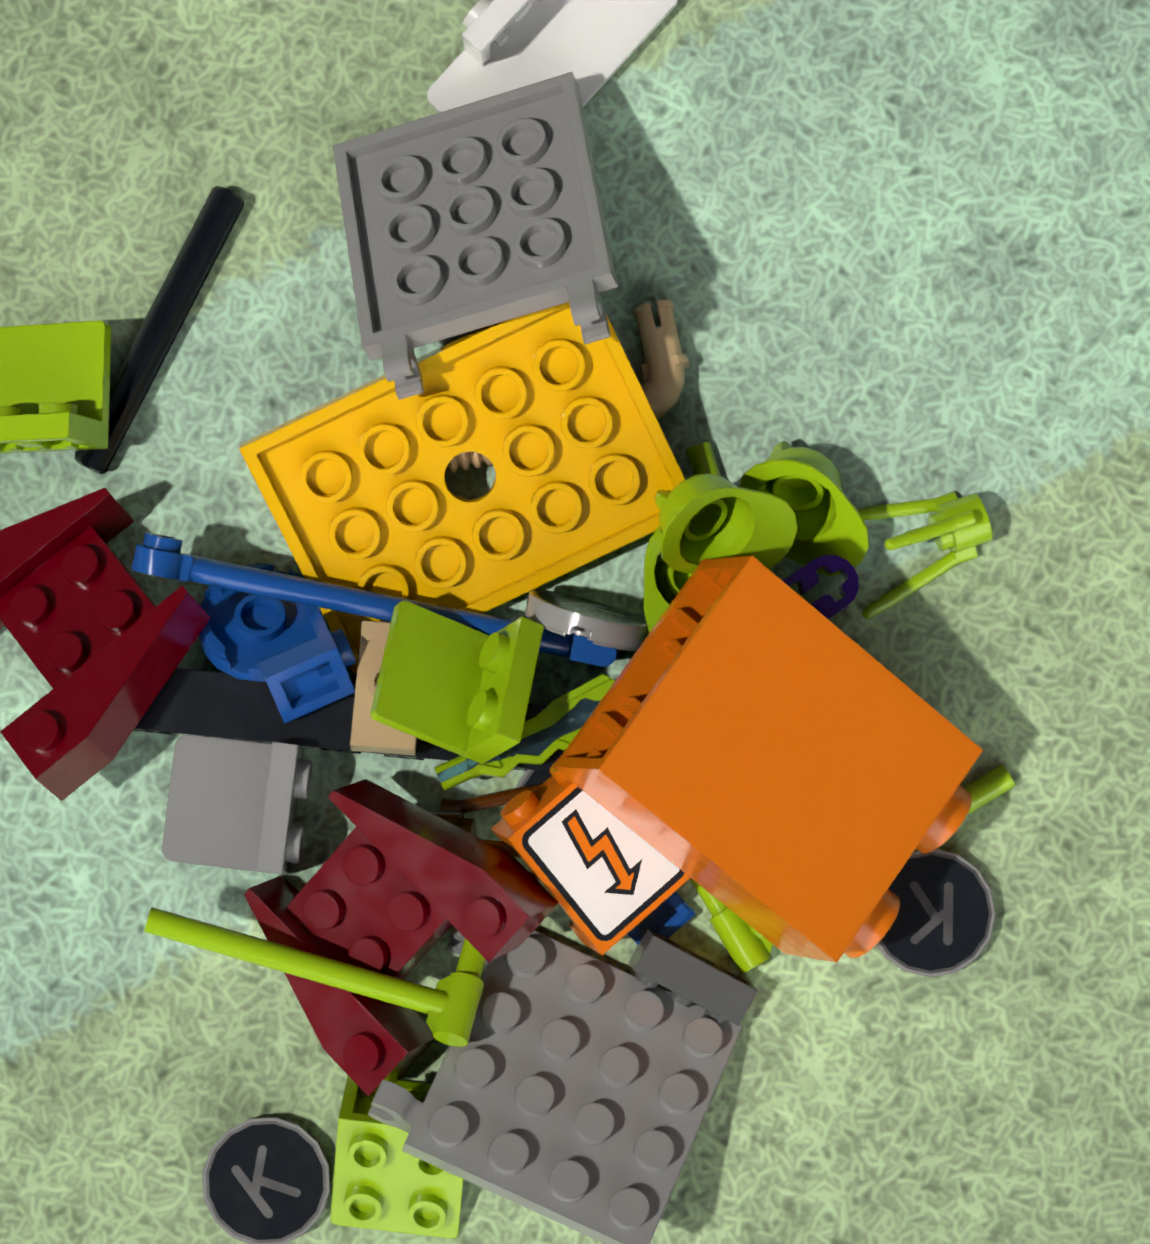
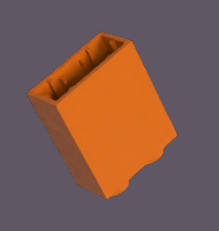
[553,555,983,963]

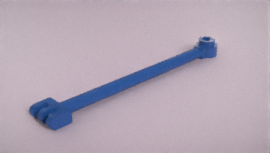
[131,533,617,667]

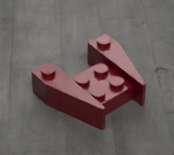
[0,488,211,801]
[244,779,559,1097]

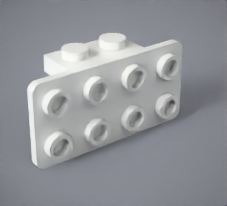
[427,0,678,113]

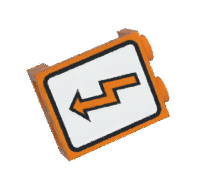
[491,758,690,955]

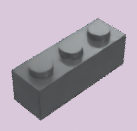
[628,928,758,1026]

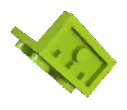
[0,320,111,454]
[370,600,544,764]
[330,1076,464,1239]

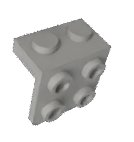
[162,734,312,875]

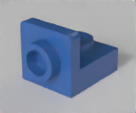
[258,611,357,724]

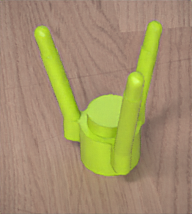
[857,491,992,619]

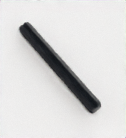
[75,186,244,474]

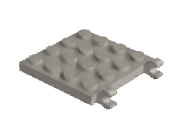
[333,72,618,400]
[368,927,743,1244]

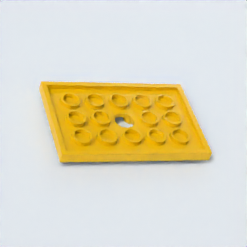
[239,302,686,675]

